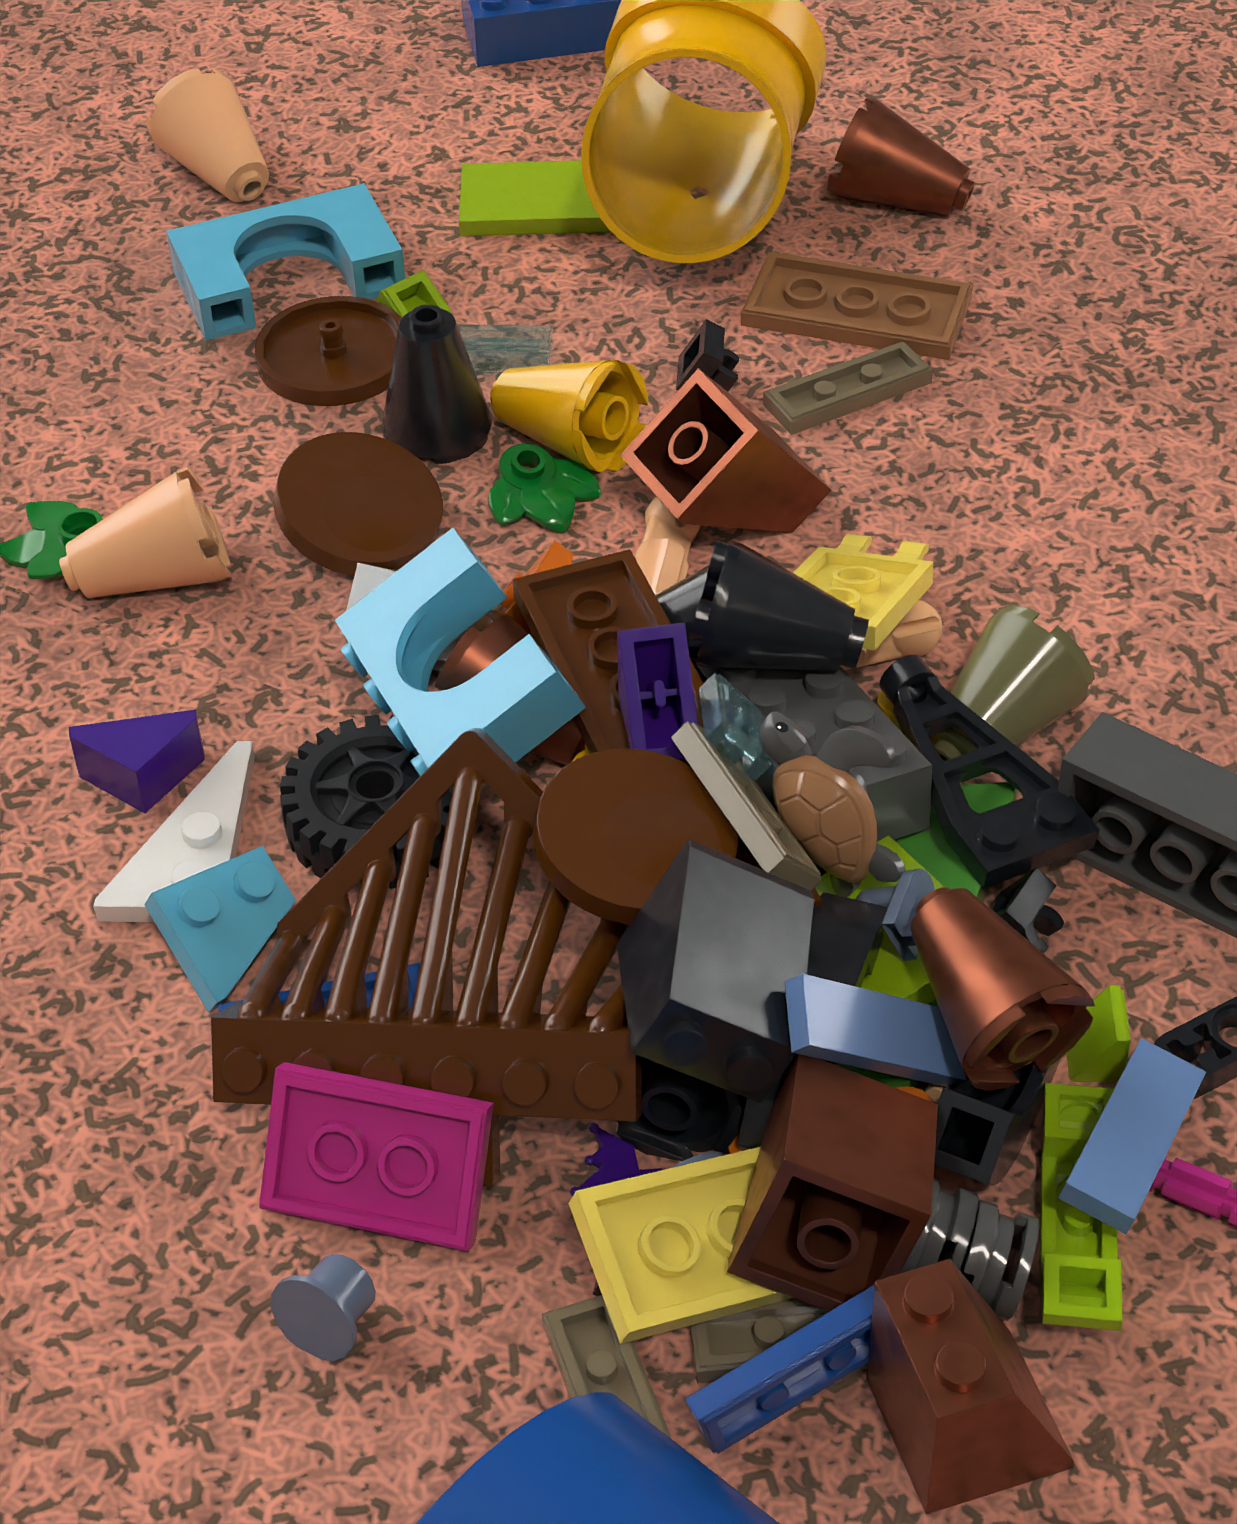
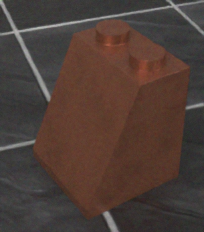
[620,368,832,533]
[727,1054,938,1311]
[867,1259,1074,1515]

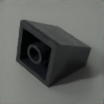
[617,839,814,1103]

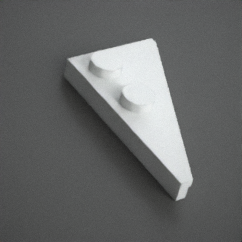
[93,741,255,922]

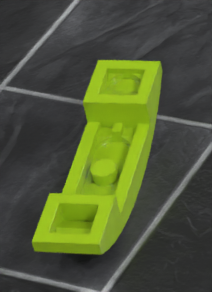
[1039,1083,1123,1331]

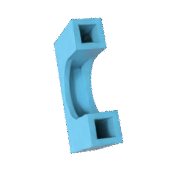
[166,183,405,341]
[335,528,586,793]

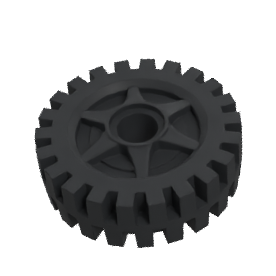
[280,715,452,889]

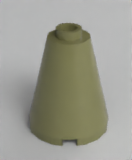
[929,604,1095,761]

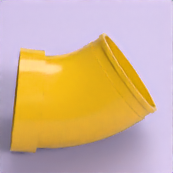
[581,0,827,263]

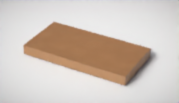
[741,252,973,360]

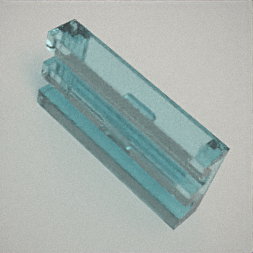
[457,324,553,373]
[699,673,771,781]

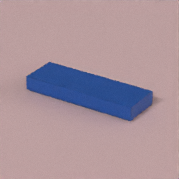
[685,1277,887,1454]

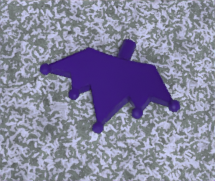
[570,1122,663,1196]

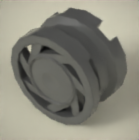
[900,1179,979,1273]
[960,1199,1039,1321]

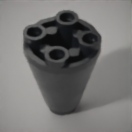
[688,540,869,671]

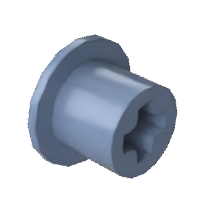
[271,1254,376,1361]

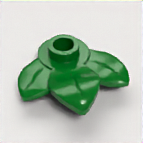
[488,443,601,534]
[0,501,103,579]

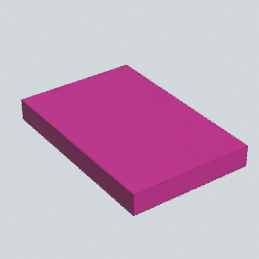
[259,1062,494,1251]

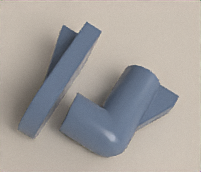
[855,869,935,961]

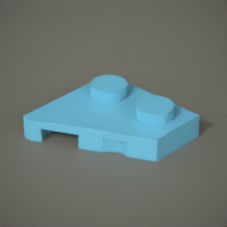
[144,846,296,1013]

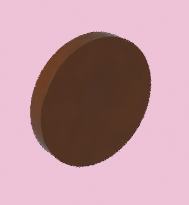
[255,296,402,406]
[273,432,443,576]
[533,748,738,925]

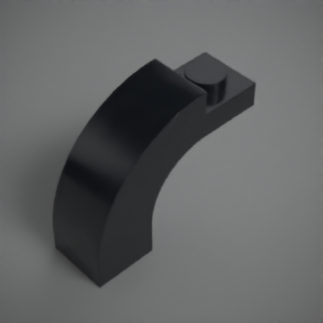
[935,984,1082,1186]

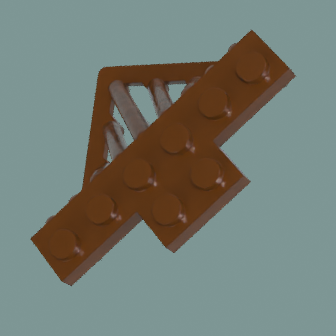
[211,728,642,1187]

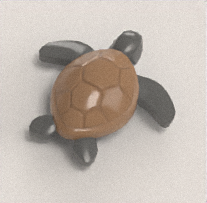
[753,711,906,897]

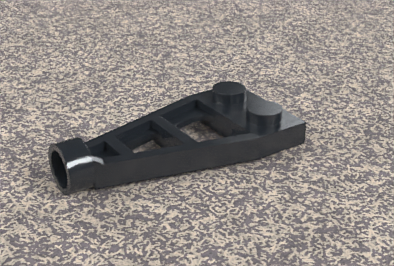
[879,655,1100,889]

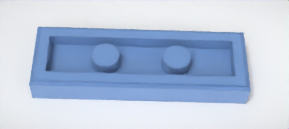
[785,974,966,1087]
[1058,1038,1206,1235]

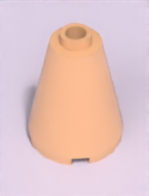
[146,68,269,202]
[59,467,232,598]

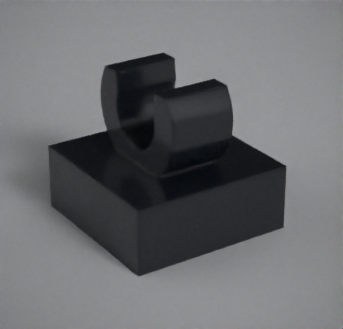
[676,319,739,391]
[990,867,1065,953]

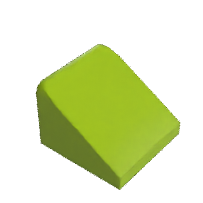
[376,270,452,317]
[1066,985,1131,1082]

